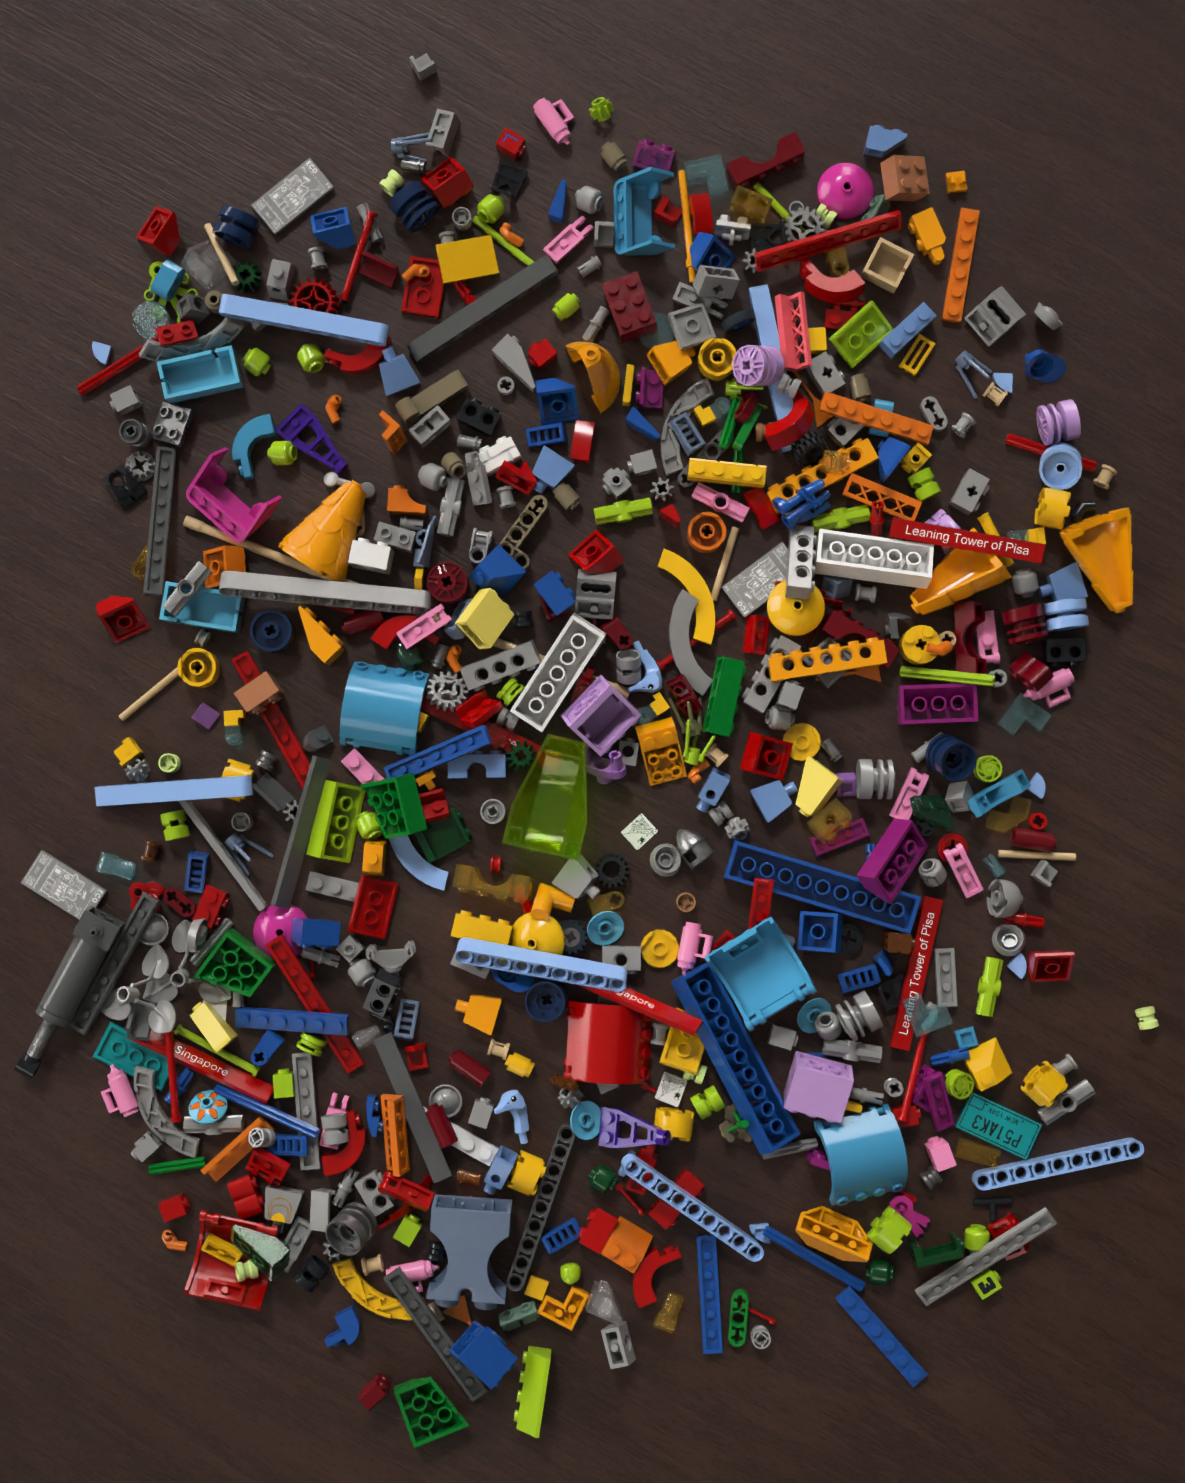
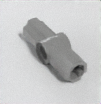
[437,477,465,537]
[162,561,212,617]
[822,1039,882,1063]
[1037,1079,1096,1125]
[183,1114,244,1135]

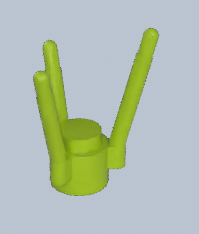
[725,378,768,409]
[683,719,716,765]

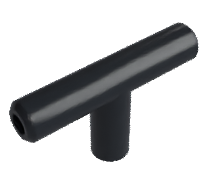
[973,1197,1013,1221]

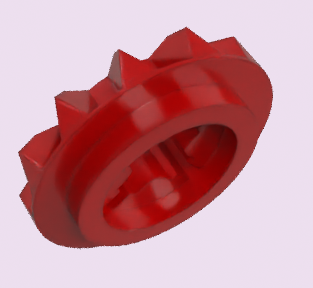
[937,833,968,863]

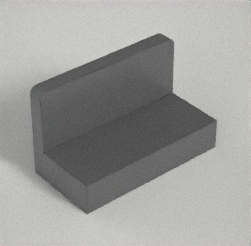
[252,772,295,812]
[126,998,156,1041]

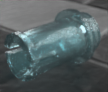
[982,853,1006,878]

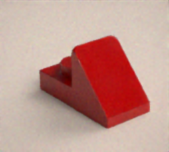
[495,460,537,495]

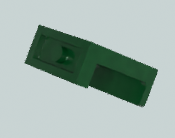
[414,808,473,863]
[907,1230,965,1268]

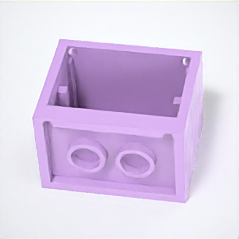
[560,675,641,756]
[783,1051,854,1123]

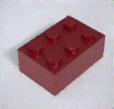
[601,271,658,343]

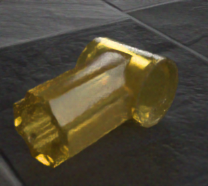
[653,1291,684,1334]

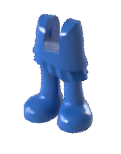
[772,479,831,530]

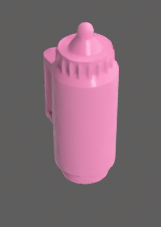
[533,98,575,145]
[1023,668,1075,708]
[677,922,713,974]
[101,1064,139,1117]
[386,1260,440,1293]

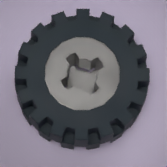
[560,919,588,954]

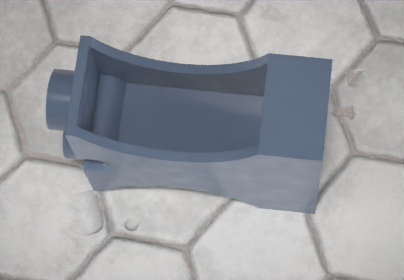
[426,1194,512,1310]

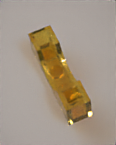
[452,864,535,903]

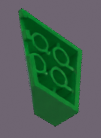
[360,773,427,839]
[193,928,277,997]
[394,1377,469,1448]

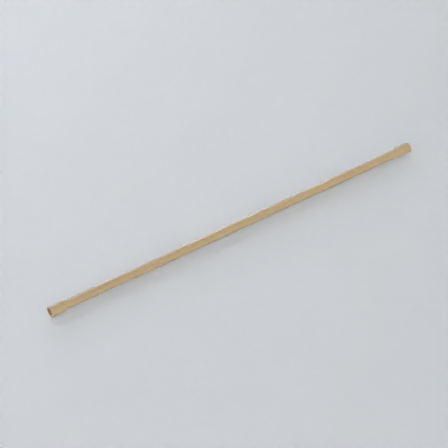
[183,515,630,699]

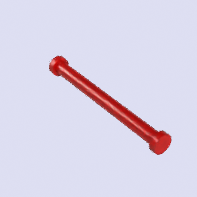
[339,210,378,302]
[656,609,737,672]
[163,1029,182,1123]
[897,1030,930,1123]

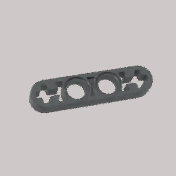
[677,430,734,489]

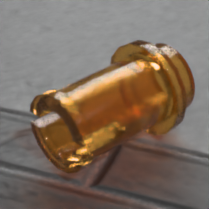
[456,1168,481,1186]

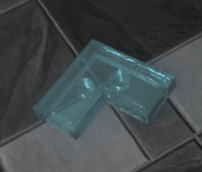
[684,154,729,197]
[997,693,1052,735]
[902,993,953,1037]

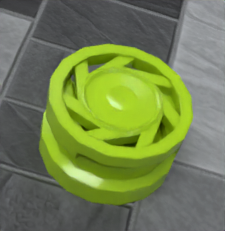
[496,677,525,707]
[973,755,1002,782]
[296,1032,327,1057]
[945,1069,974,1099]

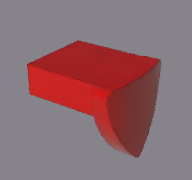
[403,1043,429,1071]

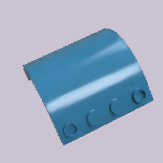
[339,662,429,756]
[705,917,817,1032]
[814,1104,908,1206]

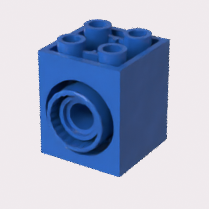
[449,1320,518,1390]

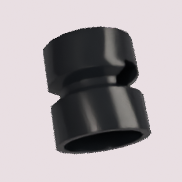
[293,1254,330,1293]

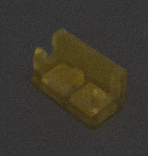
[955,1138,1001,1167]

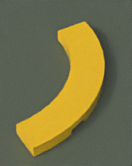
[658,549,715,645]
[332,1257,424,1321]

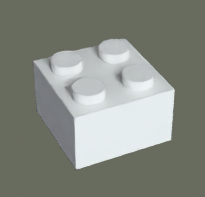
[348,538,394,574]

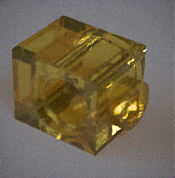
[820,450,850,475]

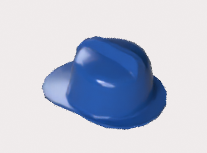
[1025,349,1066,383]
[491,969,534,992]

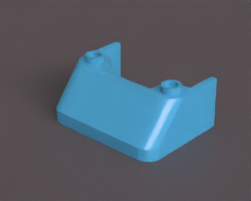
[613,167,675,256]

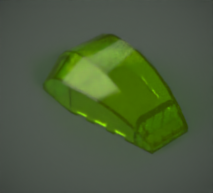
[502,734,587,861]

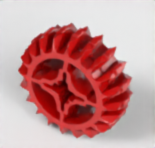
[288,278,340,315]

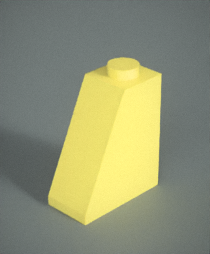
[796,756,843,817]
[190,1001,238,1053]

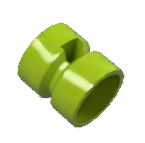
[907,467,941,502]
[160,810,190,841]
[690,1085,726,1120]

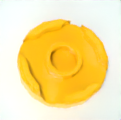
[783,723,821,761]
[641,929,679,968]

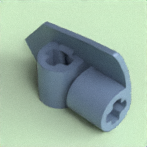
[413,515,436,569]

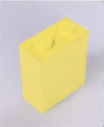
[455,588,515,649]

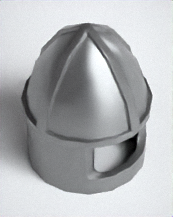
[676,829,714,869]

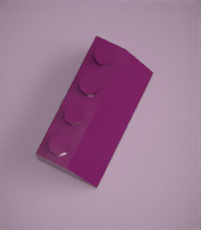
[897,683,978,725]
[856,818,928,904]

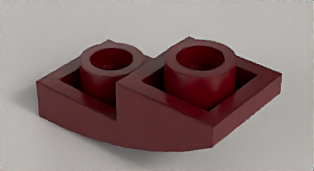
[666,674,702,718]

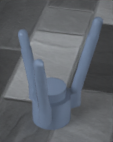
[391,132,432,162]
[955,350,992,399]
[225,833,274,876]

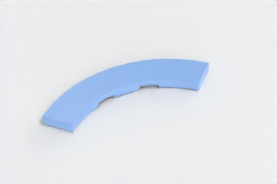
[389,835,449,891]

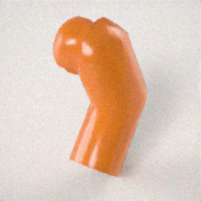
[500,222,524,248]
[401,264,430,283]
[325,394,342,424]
[926,641,953,656]
[446,645,462,674]
[688,758,710,784]
[162,1229,188,1252]

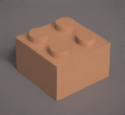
[880,155,930,202]
[234,671,284,715]

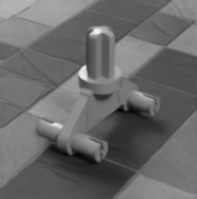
[365,940,416,986]

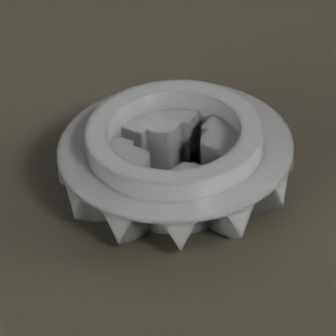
[125,451,155,481]

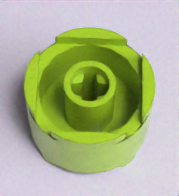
[866,1206,912,1254]

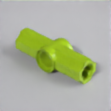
[593,497,653,525]
[811,505,870,533]
[975,956,1003,1017]

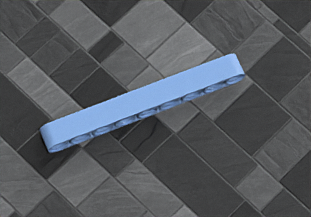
[748,284,799,452]
[219,294,390,346]
[94,775,253,806]
[455,938,627,992]
[972,1137,1144,1190]
[621,1154,764,1262]

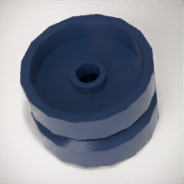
[212,205,261,249]
[249,609,296,654]

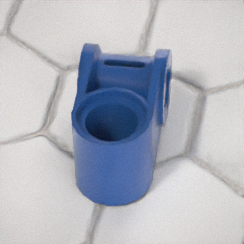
[250,1030,285,1066]

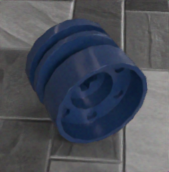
[388,181,440,233]
[925,734,977,782]
[525,979,568,1022]

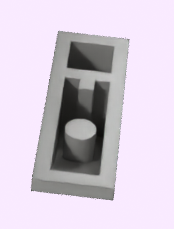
[492,333,536,393]

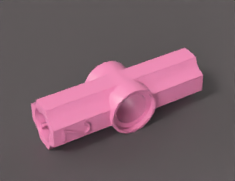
[691,482,750,523]

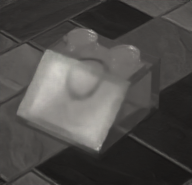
[180,239,239,291]
[586,1280,623,1327]

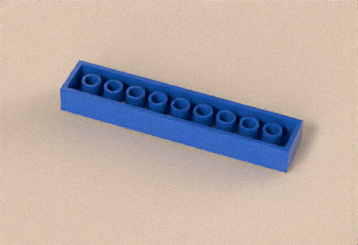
[723,840,921,934]
[671,962,800,1155]

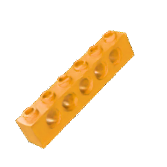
[766,438,879,515]
[767,637,887,682]

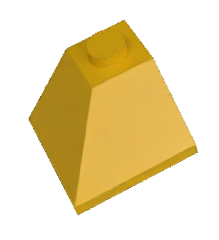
[964,1037,1012,1091]

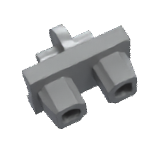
[715,214,751,246]

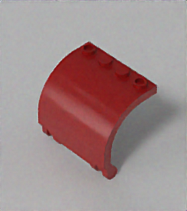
[563,1000,652,1084]
[184,1210,279,1311]

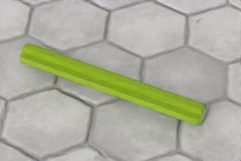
[900,666,995,686]

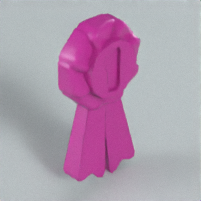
[890,1195,930,1238]

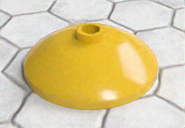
[767,580,825,636]
[510,912,565,955]

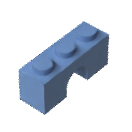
[879,302,937,359]
[448,751,506,779]

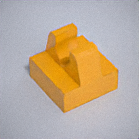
[945,171,967,194]
[415,769,436,791]

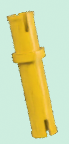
[977,512,1015,568]

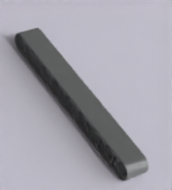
[407,255,559,363]
[507,1123,575,1292]

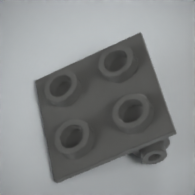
[152,402,194,448]

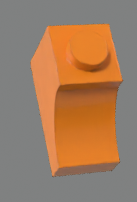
[387,485,427,516]

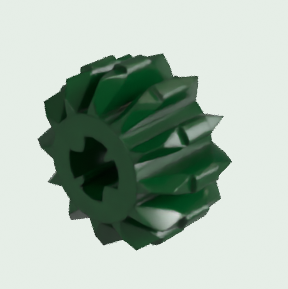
[233,260,263,294]
[505,740,537,772]

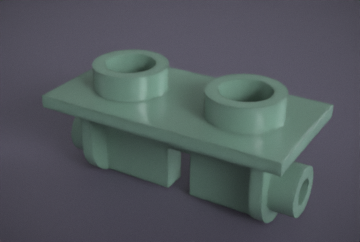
[861,194,891,221]
[498,1300,540,1331]

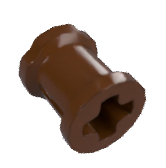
[140,840,162,863]

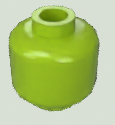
[477,194,505,223]
[297,344,325,373]
[242,348,271,376]
[267,441,298,466]
[355,811,382,841]
[964,1224,990,1254]

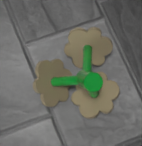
[719,1103,752,1143]

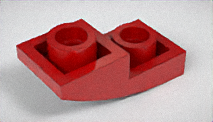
[689,193,714,234]
[570,420,596,462]
[743,488,780,529]

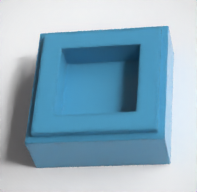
[954,1026,979,1049]

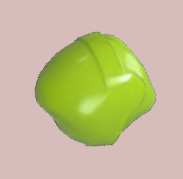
[560,1263,581,1285]

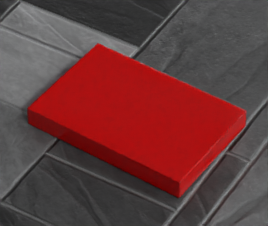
[401,256,445,319]
[347,875,399,940]

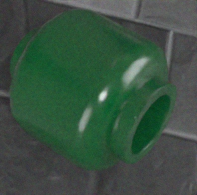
[588,1165,618,1194]
[866,1259,895,1286]

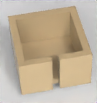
[860,237,914,294]

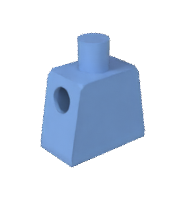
[379,346,420,396]
[532,445,575,495]
[1038,562,1088,602]
[696,767,730,813]
[749,780,798,823]
[484,1145,518,1195]

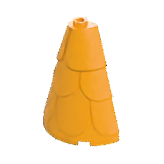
[565,342,621,414]
[278,480,366,582]
[1060,507,1133,613]
[909,528,1012,615]

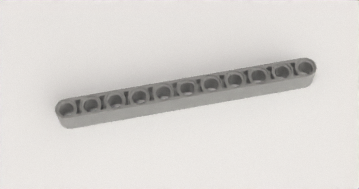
[219,571,432,615]

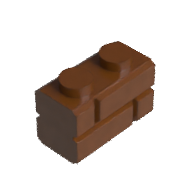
[882,931,915,954]

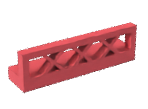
[775,291,812,372]

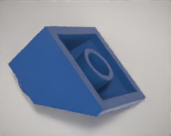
[310,206,356,249]
[690,232,735,271]
[535,378,579,425]
[876,437,911,484]
[469,545,526,596]

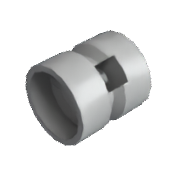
[616,649,641,685]
[480,799,506,824]
[321,1113,349,1145]

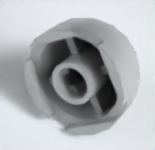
[986,879,1023,918]

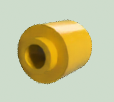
[505,1052,535,1077]

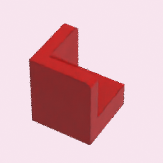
[654,195,682,228]

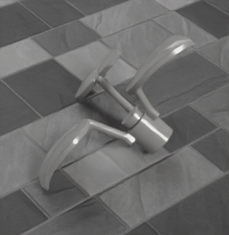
[143,920,232,1003]
[101,944,176,1033]

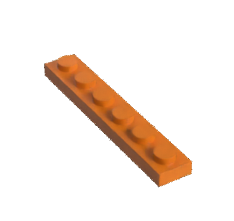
[941,207,980,323]
[818,391,934,445]

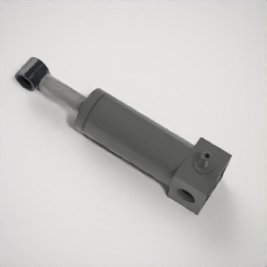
[14,906,126,1079]

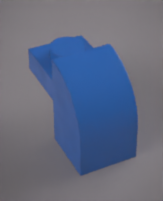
[324,1304,361,1347]

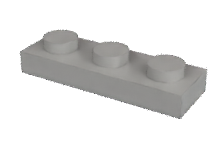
[306,871,359,902]
[934,948,957,1007]

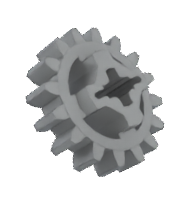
[785,206,825,242]
[426,671,468,712]

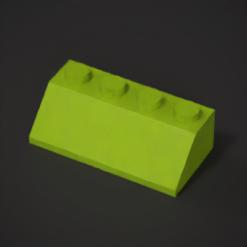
[306,780,366,863]
[513,1346,551,1438]

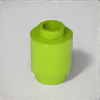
[552,293,580,321]

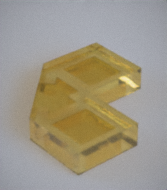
[985,796,1032,833]

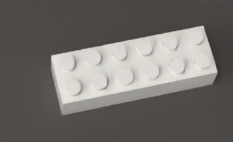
[814,529,934,589]
[510,613,606,732]

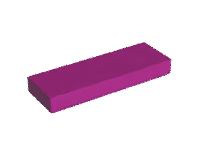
[809,818,870,857]
[923,1071,955,1132]

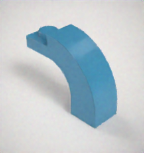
[232,414,277,481]
[967,769,1031,818]

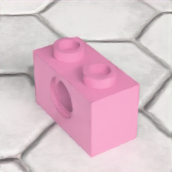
[924,1136,956,1172]

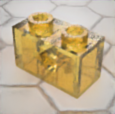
[729,185,773,223]
[807,798,852,844]

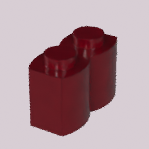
[1008,651,1054,692]
[358,1373,391,1411]

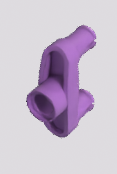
[576,741,627,784]

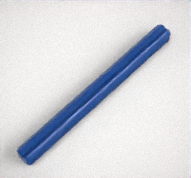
[214,1083,320,1139]
[763,1226,865,1291]

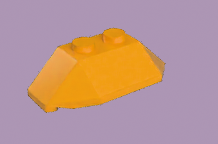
[795,1206,873,1262]

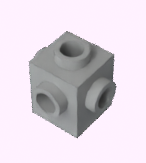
[602,467,632,499]

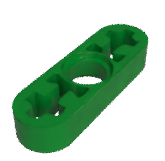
[732,404,763,452]
[728,1289,749,1347]

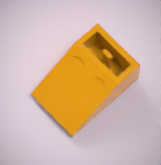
[298,606,345,666]
[635,717,687,786]

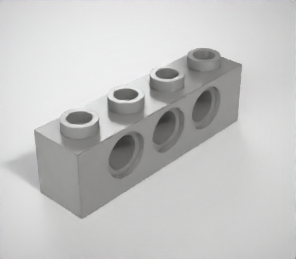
[785,525,817,600]
[742,635,801,714]
[460,640,541,692]

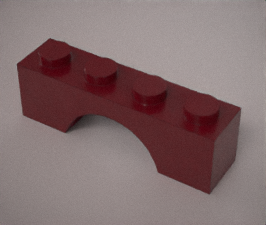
[726,131,806,190]
[954,601,987,674]
[819,609,900,670]

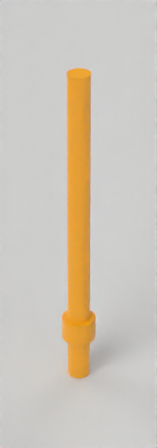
[678,170,696,283]

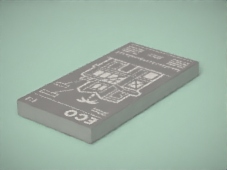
[251,158,334,236]
[721,541,788,618]
[21,850,108,920]

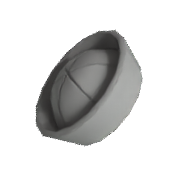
[1034,302,1063,330]
[650,843,683,877]
[140,913,169,946]
[187,918,208,952]
[992,923,1026,956]
[429,1085,462,1118]

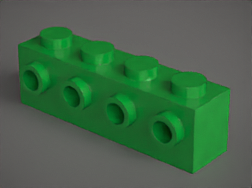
[702,656,746,737]

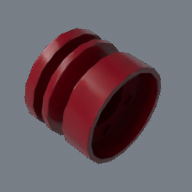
[427,562,469,606]
[1001,603,1049,645]

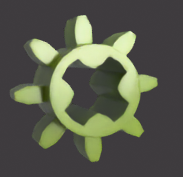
[589,97,614,122]

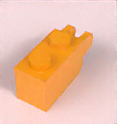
[908,207,946,266]

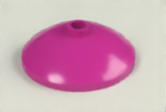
[817,163,874,220]
[253,904,308,959]

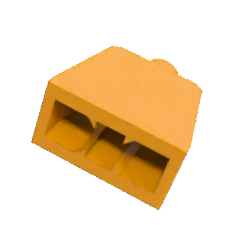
[646,341,695,386]
[362,839,387,877]
[455,994,502,1035]

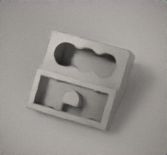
[964,286,1026,347]
[575,569,616,620]

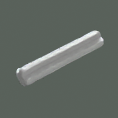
[190,918,234,966]
[762,1137,818,1159]

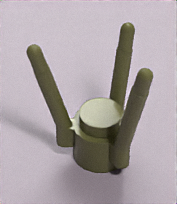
[668,697,702,737]

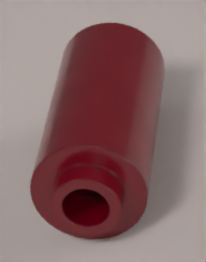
[341,610,385,637]
[1011,827,1057,852]
[448,1049,491,1087]
[425,1103,458,1149]

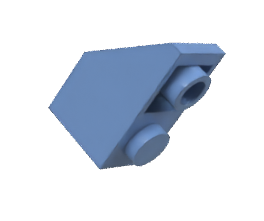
[863,125,907,158]

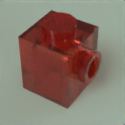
[488,723,509,751]

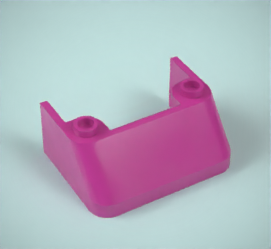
[186,447,283,543]

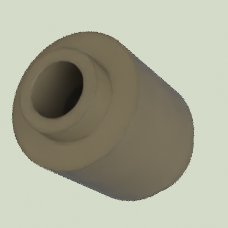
[600,142,627,171]
[205,291,222,314]
[849,374,872,403]
[441,452,466,479]
[553,482,580,510]

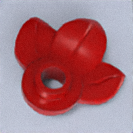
[129,881,166,912]

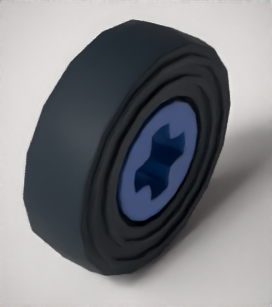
[722,309,756,333]

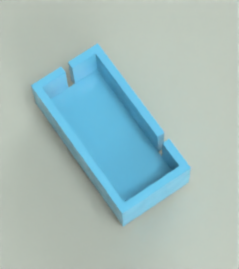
[157,345,244,404]
[159,581,245,634]

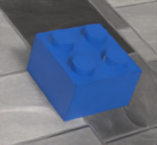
[533,571,576,616]
[797,911,844,954]
[291,918,341,949]

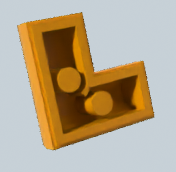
[530,883,575,921]
[537,1285,589,1331]

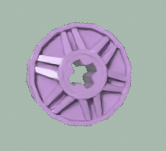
[732,345,784,386]
[1036,399,1081,446]

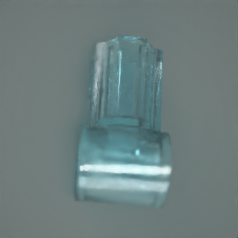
[96,851,137,880]

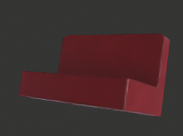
[357,251,400,289]

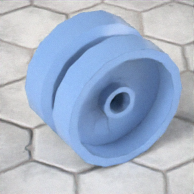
[1039,443,1082,490]
[1043,598,1089,632]

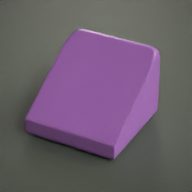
[192,702,221,729]
[836,772,856,797]

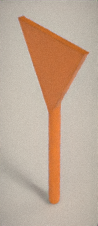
[793,372,833,427]
[815,666,881,682]
[442,1294,472,1326]

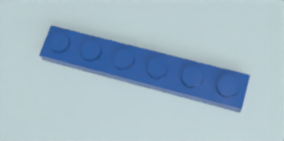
[384,725,492,778]
[235,1007,349,1036]
[696,1234,723,1354]
[835,1285,928,1388]

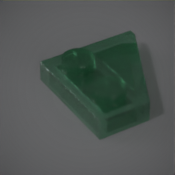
[910,795,954,832]

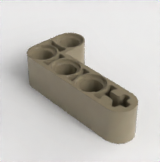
[395,370,469,426]
[499,495,548,571]

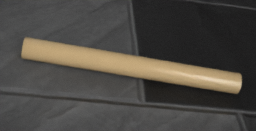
[204,223,239,286]
[711,527,739,601]
[118,668,179,721]
[998,850,1076,861]

